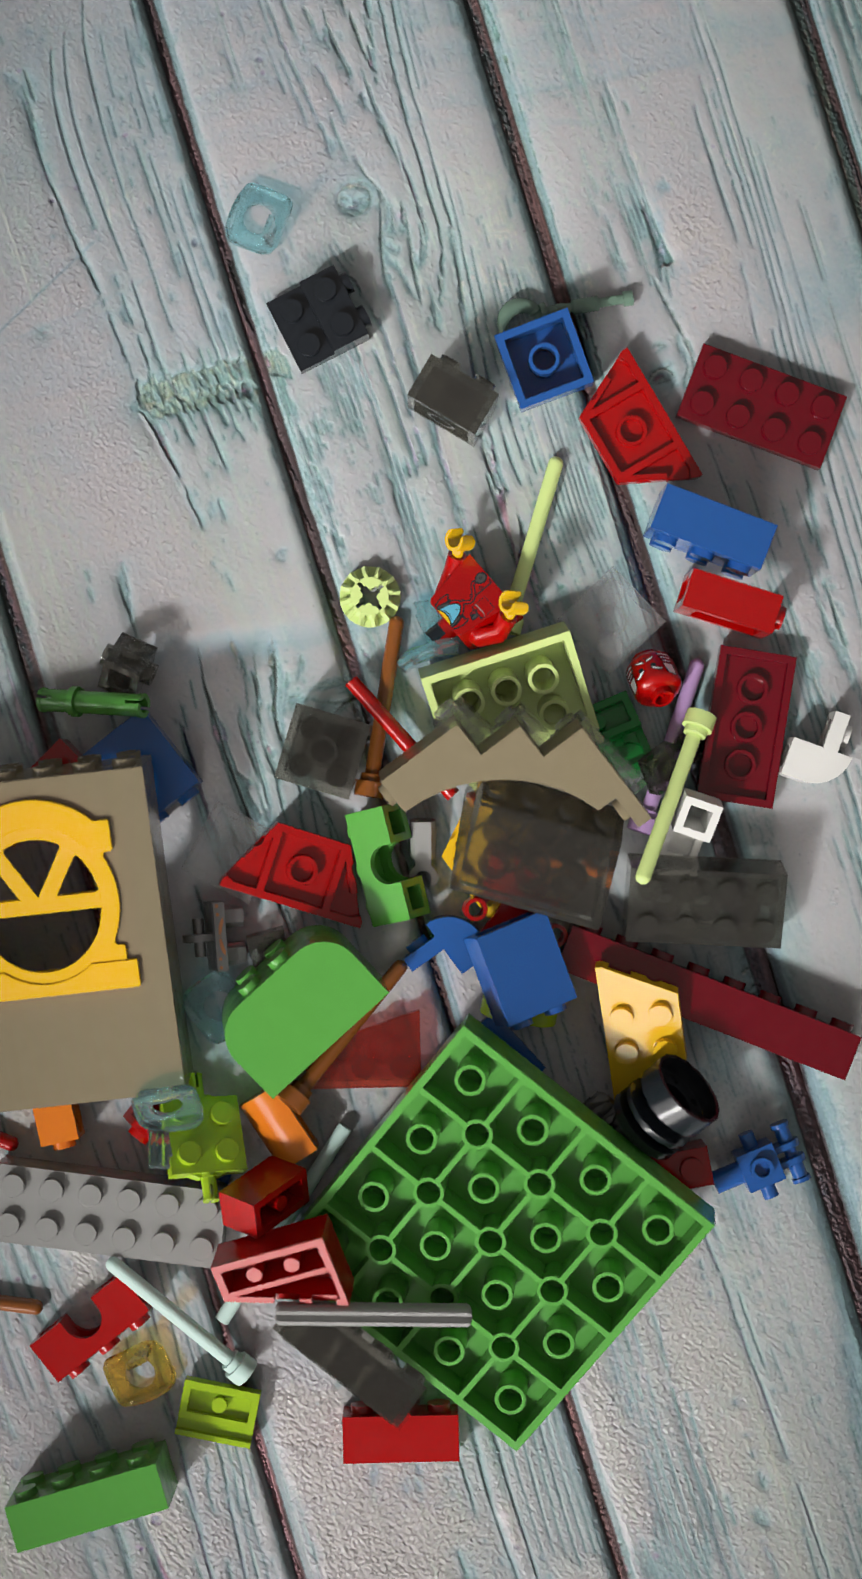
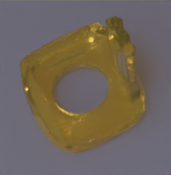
[103,1340,177,1407]

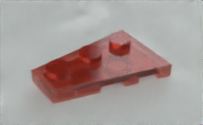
[306,1008,421,1089]

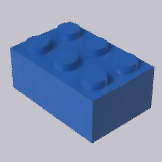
[643,483,778,580]

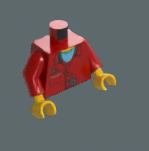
[425,528,529,650]

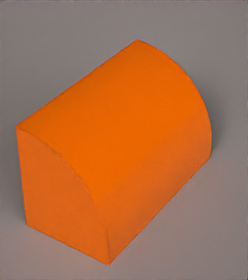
[239,1089,319,1164]

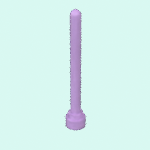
[627,658,704,836]

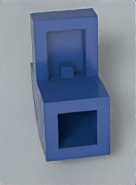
[403,915,480,974]

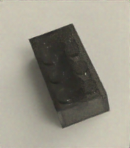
[622,853,788,948]
[272,1300,428,1431]

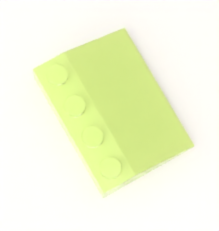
[418,621,602,746]

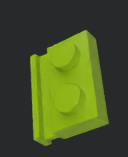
[174,1375,262,1449]

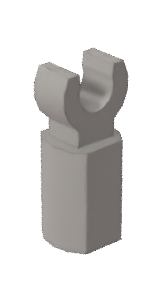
[409,818,438,886]

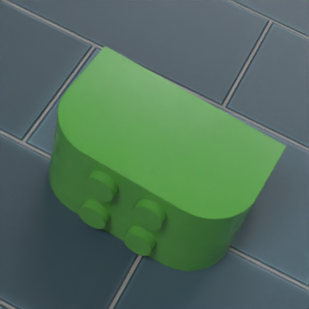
[222,925,389,1099]

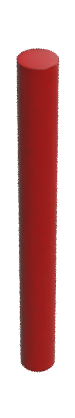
[345,675,459,800]

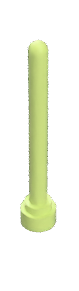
[510,456,563,636]
[635,707,717,885]

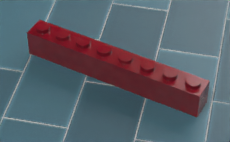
[560,920,862,1080]

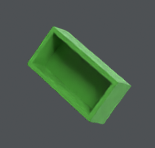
[4,1438,178,1553]

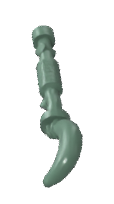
[497,290,634,333]

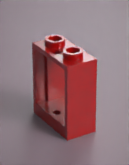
[673,568,787,639]

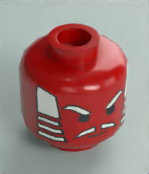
[625,649,682,707]

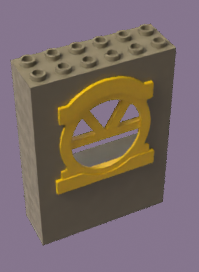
[0,750,193,1112]

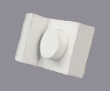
[778,711,852,783]
[659,787,724,868]

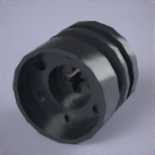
[613,1054,720,1160]

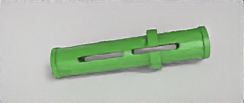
[36,686,150,718]

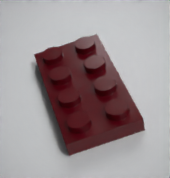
[675,343,847,471]
[696,645,797,809]

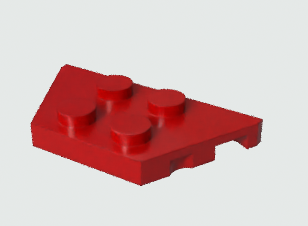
[578,347,703,485]
[219,821,362,928]

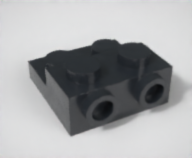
[266,265,372,374]

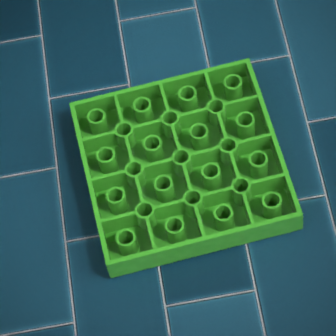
[297,1014,715,1452]

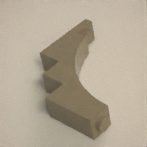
[378,715,651,827]

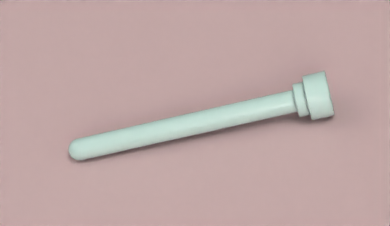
[106,1256,257,1386]

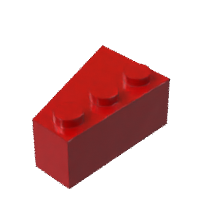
[210,1214,354,1306]

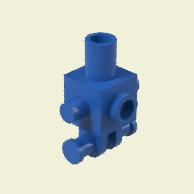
[712,1119,811,1200]

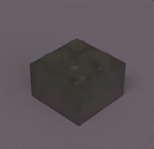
[407,354,499,447]
[274,703,372,800]

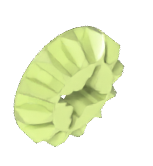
[340,566,401,628]

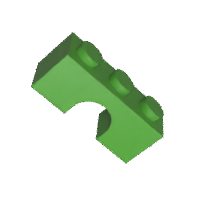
[345,803,431,927]

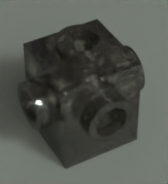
[97,632,159,694]

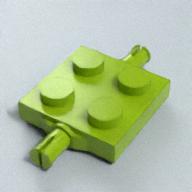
[159,1072,248,1204]

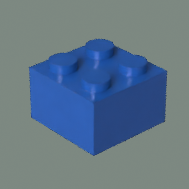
[494,307,594,413]

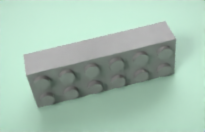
[0,1155,231,1268]

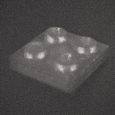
[557,566,666,675]

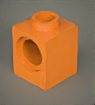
[33,1104,85,1151]

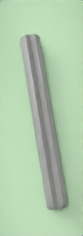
[275,1301,472,1327]

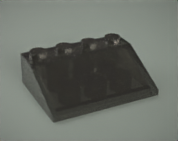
[450,780,624,930]

